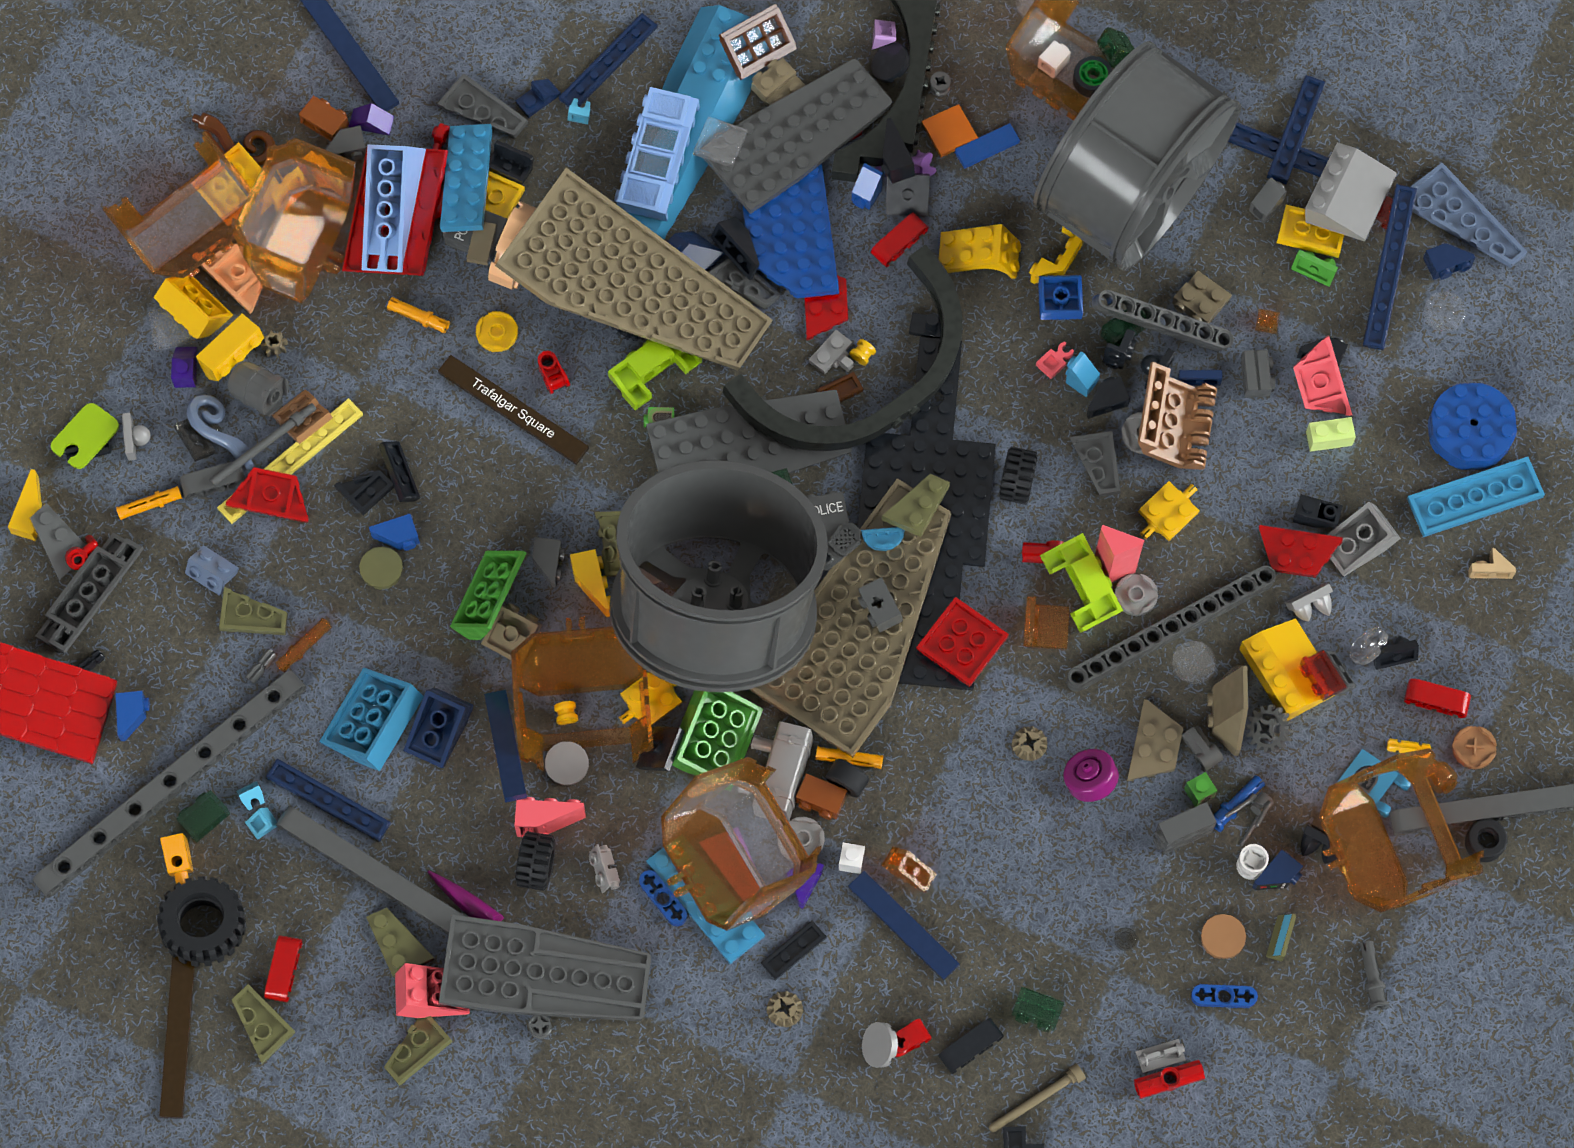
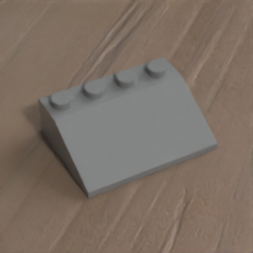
[1305,142,1397,241]

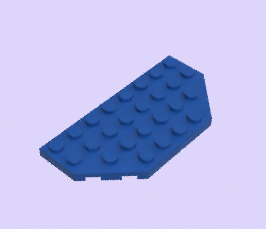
[742,164,839,298]

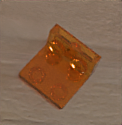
[1023,596,1069,649]

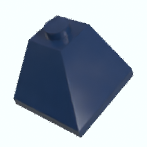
[667,231,724,271]

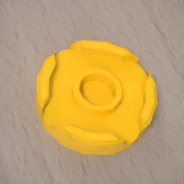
[476,311,518,352]

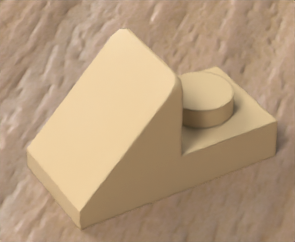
[1468,548,1516,579]

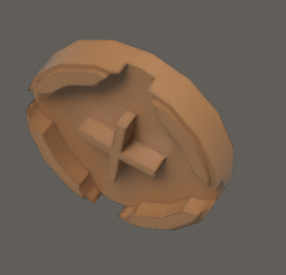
[1452,726,1497,769]
[1201,914,1246,959]

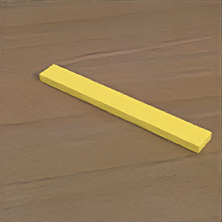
[217,398,363,524]

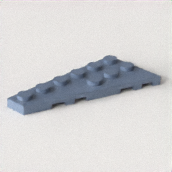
[1411,163,1527,267]

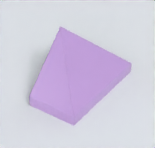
[872,19,896,50]

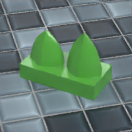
[1291,250,1338,287]

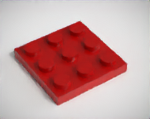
[916,597,1009,687]

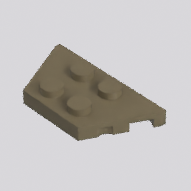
[1127,699,1183,781]

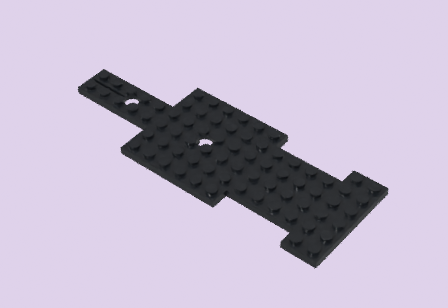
[857,337,996,691]

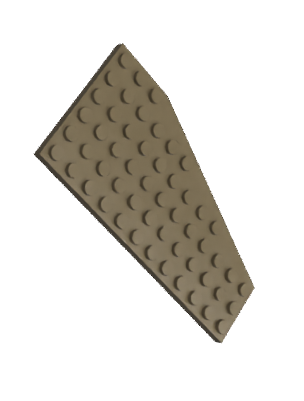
[495,168,773,371]
[748,479,951,758]

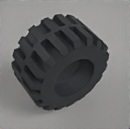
[999,446,1038,505]
[515,831,556,891]

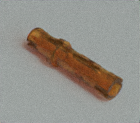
[275,618,332,673]

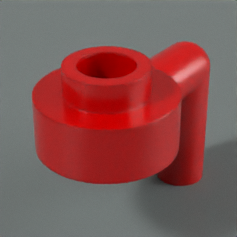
[432,123,450,150]
[65,535,98,570]

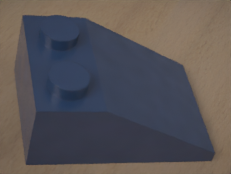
[403,688,474,768]

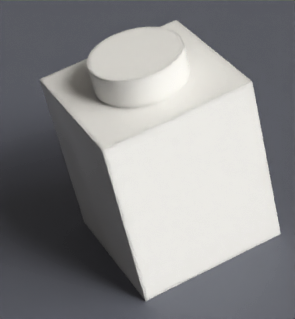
[1037,40,1071,79]
[839,842,865,874]

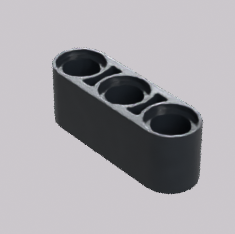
[938,1018,1004,1074]

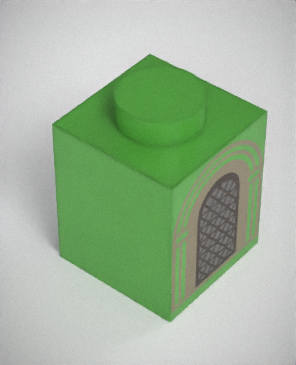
[644,407,675,427]
[1184,772,1217,807]

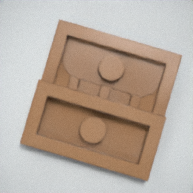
[272,389,333,444]

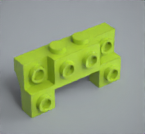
[608,339,702,410]
[1040,533,1123,633]

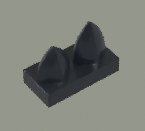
[1373,636,1419,670]
[1301,823,1348,864]

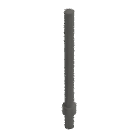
[209,403,317,486]

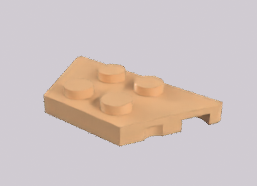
[194,243,268,314]

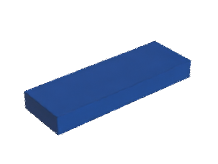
[955,123,1020,169]

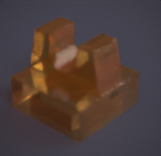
[1255,309,1280,334]

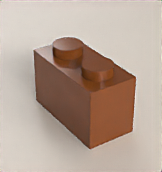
[299,95,349,141]
[796,773,847,820]

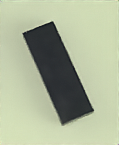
[378,441,420,502]
[761,920,827,981]

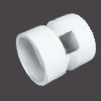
[1236,844,1269,880]

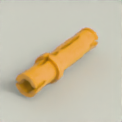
[387,297,450,334]
[116,486,183,520]
[816,746,883,769]

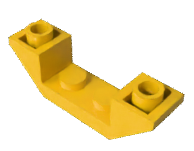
[1029,226,1084,284]

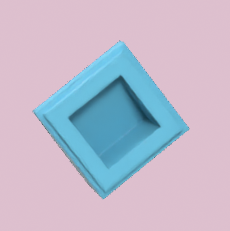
[245,808,277,840]

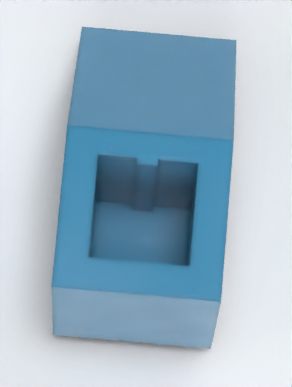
[1065,352,1100,397]

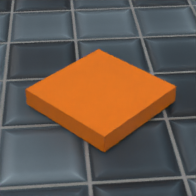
[922,104,978,158]

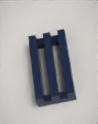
[1177,370,1222,386]

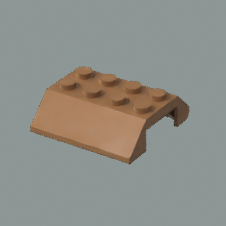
[1138,362,1217,470]

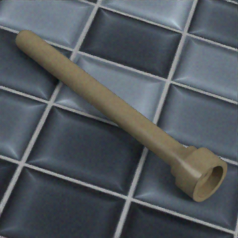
[989,1063,1086,1132]

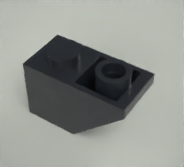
[1293,494,1343,528]

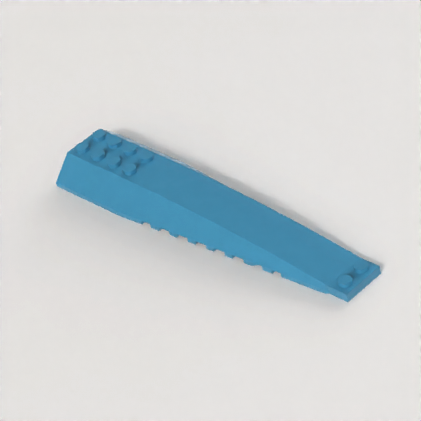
[627,5,777,239]

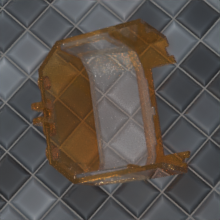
[1006,0,1123,121]
[102,131,258,279]
[232,138,356,304]
[661,757,822,931]

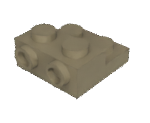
[751,57,805,107]
[1172,271,1232,324]
[481,603,542,664]

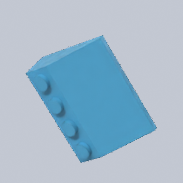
[319,668,424,771]

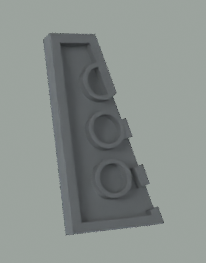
[437,73,528,138]

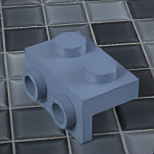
[185,546,239,595]

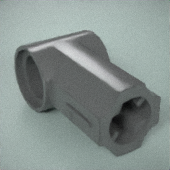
[1182,725,1224,772]

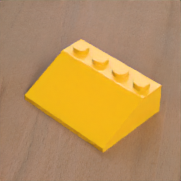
[1240,618,1335,721]

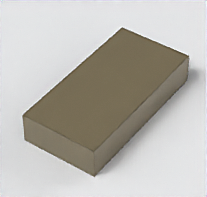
[466,222,497,266]

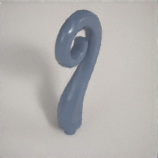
[187,395,254,469]

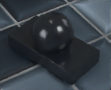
[1140,348,1175,389]

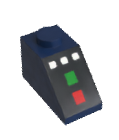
[1252,850,1303,890]

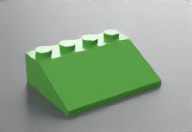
[450,551,526,640]
[672,690,763,788]

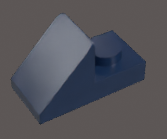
[515,79,561,118]

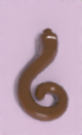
[192,112,276,166]

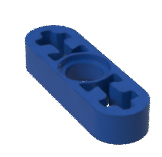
[639,870,687,926]
[1191,984,1258,1008]

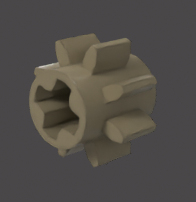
[261,330,288,358]

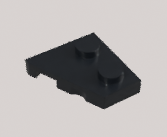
[334,470,394,516]

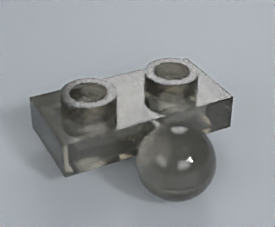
[174,419,222,462]

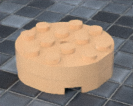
[488,201,536,290]

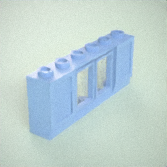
[614,87,700,221]

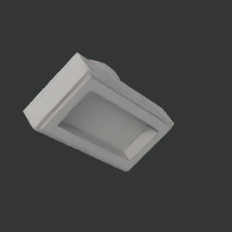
[122,413,151,461]

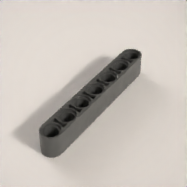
[1091,290,1234,352]

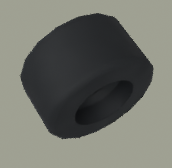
[826,759,869,798]
[1465,819,1508,862]

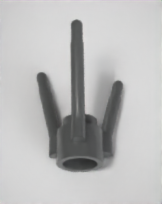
[1225,792,1274,847]

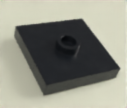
[886,173,930,217]
[636,727,685,771]

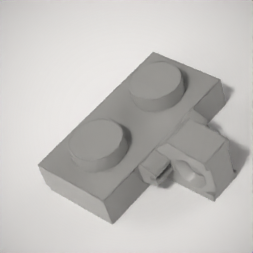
[809,330,854,375]

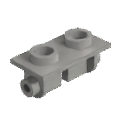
[589,844,620,893]
[1136,1039,1186,1073]

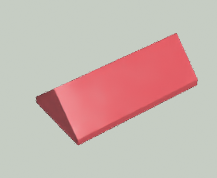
[1095,525,1144,583]

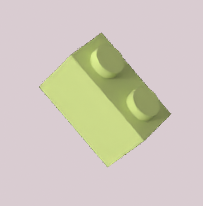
[1306,417,1356,452]

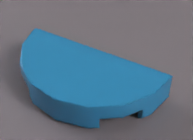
[861,527,905,551]

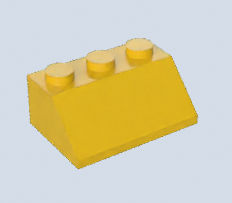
[153,273,233,339]
[196,314,264,381]

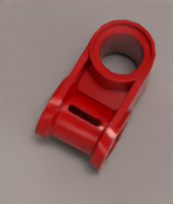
[538,351,570,394]
[895,1019,932,1057]

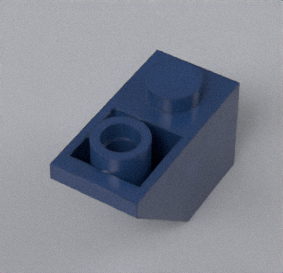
[1423,243,1475,280]

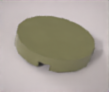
[359,546,403,590]

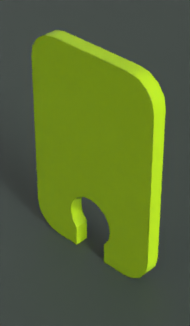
[51,403,119,469]

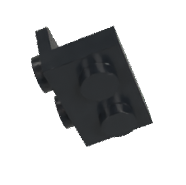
[489,140,534,185]
[1102,329,1137,369]

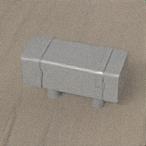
[739,721,814,822]

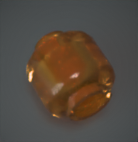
[1424,761,1458,794]

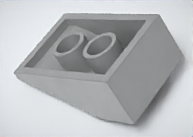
[1327,502,1401,576]

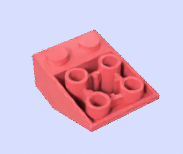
[514,797,586,837]
[395,963,470,1018]

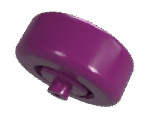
[1063,749,1119,802]

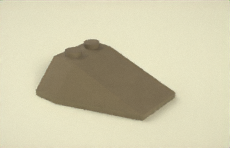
[1207,665,1248,756]

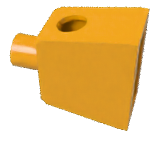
[160,833,193,885]

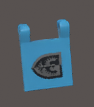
[1337,749,1411,818]

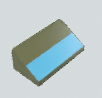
[1266,914,1296,961]

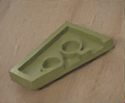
[219,587,288,635]
[366,908,435,978]
[232,984,296,1064]

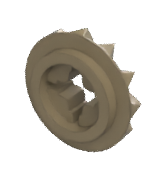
[1012,726,1047,761]
[767,991,803,1027]

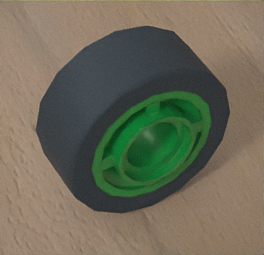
[1073,56,1113,98]

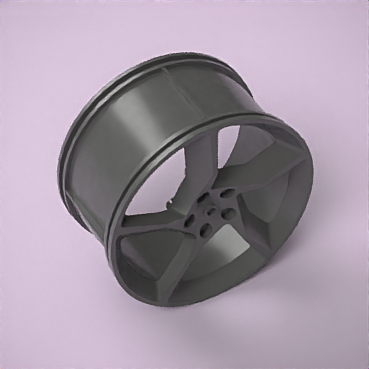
[1033,41,1241,271]
[610,461,828,692]

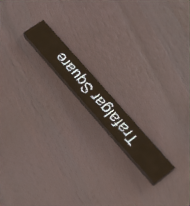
[438,355,589,465]

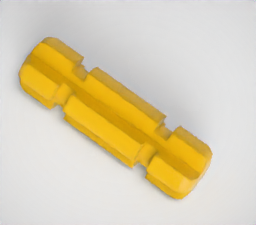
[1387,738,1431,757]

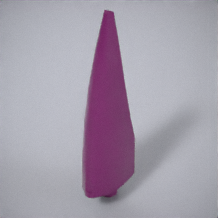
[427,870,504,921]

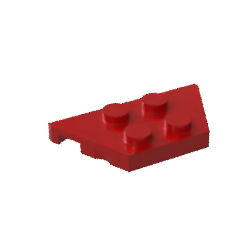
[804,275,848,340]
[225,467,309,523]
[1259,525,1343,578]

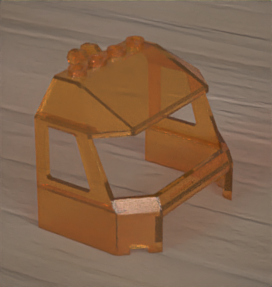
[511,616,654,771]
[1319,748,1484,912]

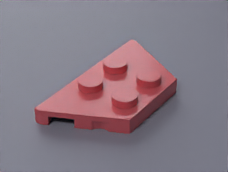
[1293,335,1352,416]

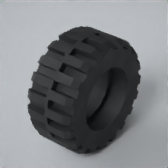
[157,876,246,967]

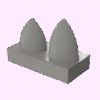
[1285,583,1333,622]

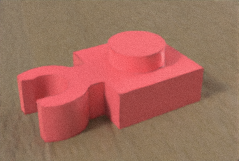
[1036,341,1074,379]

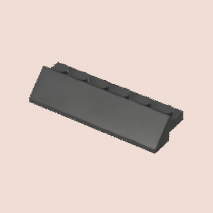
[35,533,144,653]

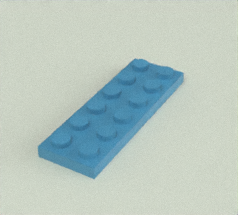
[440,124,492,232]
[1407,457,1545,537]
[646,834,765,964]

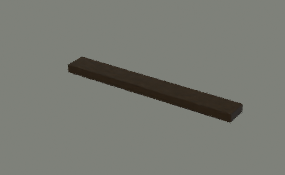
[159,956,195,1119]

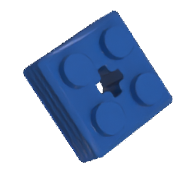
[1038,275,1083,320]

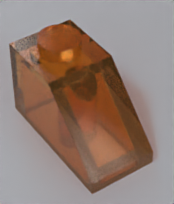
[881,847,937,893]

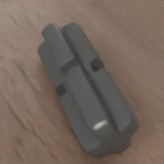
[245,649,277,684]

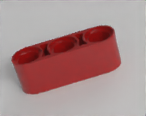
[870,213,929,268]
[1404,679,1471,718]
[264,935,302,1003]

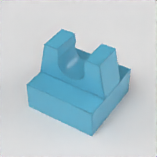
[568,98,590,124]
[237,781,265,810]

